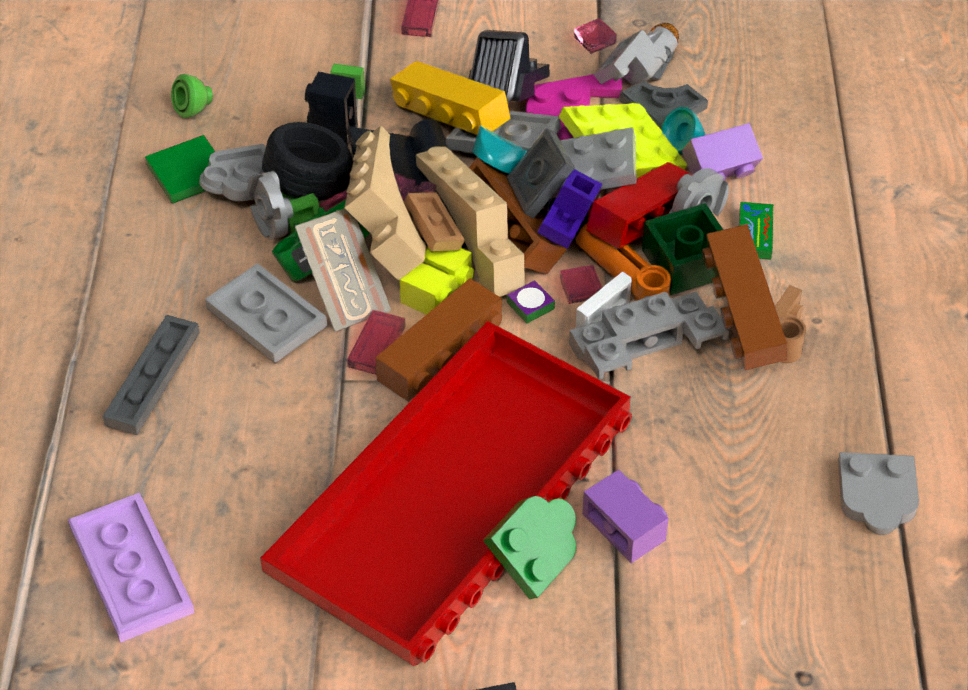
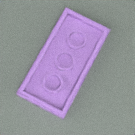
[68,492,195,643]

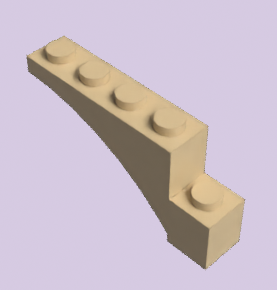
[345,126,426,280]
[416,146,525,297]

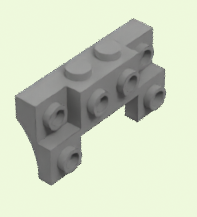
[569,291,729,379]

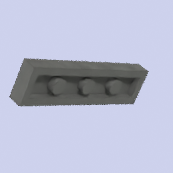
[102,315,200,435]

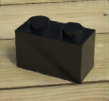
[305,71,358,146]

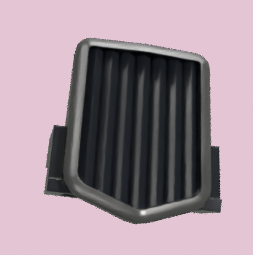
[469,30,550,103]

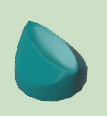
[661,107,706,155]
[472,125,527,174]

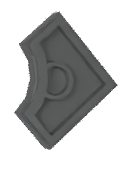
[619,80,708,129]

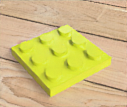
[559,103,687,178]

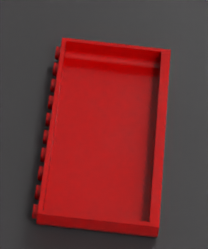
[260,321,632,666]

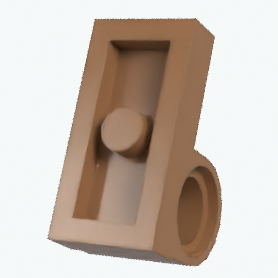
[404,192,465,251]
[775,285,806,363]

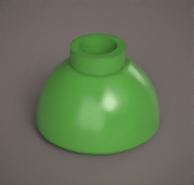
[171,74,213,118]

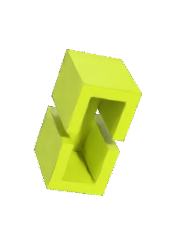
[400,247,474,315]

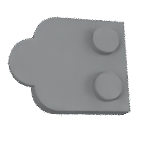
[199,144,282,201]
[838,452,919,535]

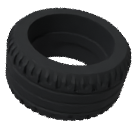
[262,122,352,201]

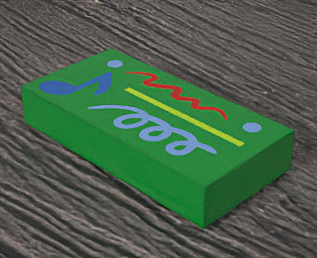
[739,202,774,260]

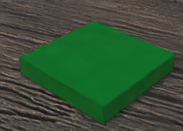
[145,135,215,204]

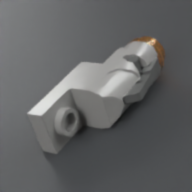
[594,22,679,85]

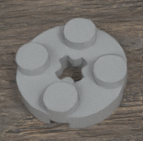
[669,168,729,216]
[247,171,293,240]

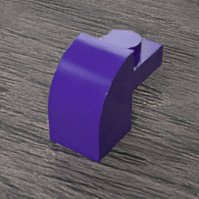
[537,169,602,249]

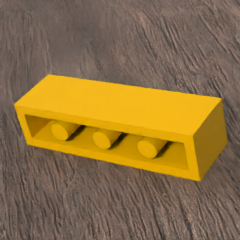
[390,61,511,135]

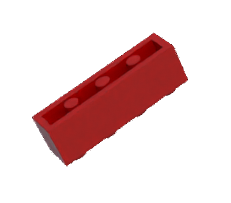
[586,162,692,249]

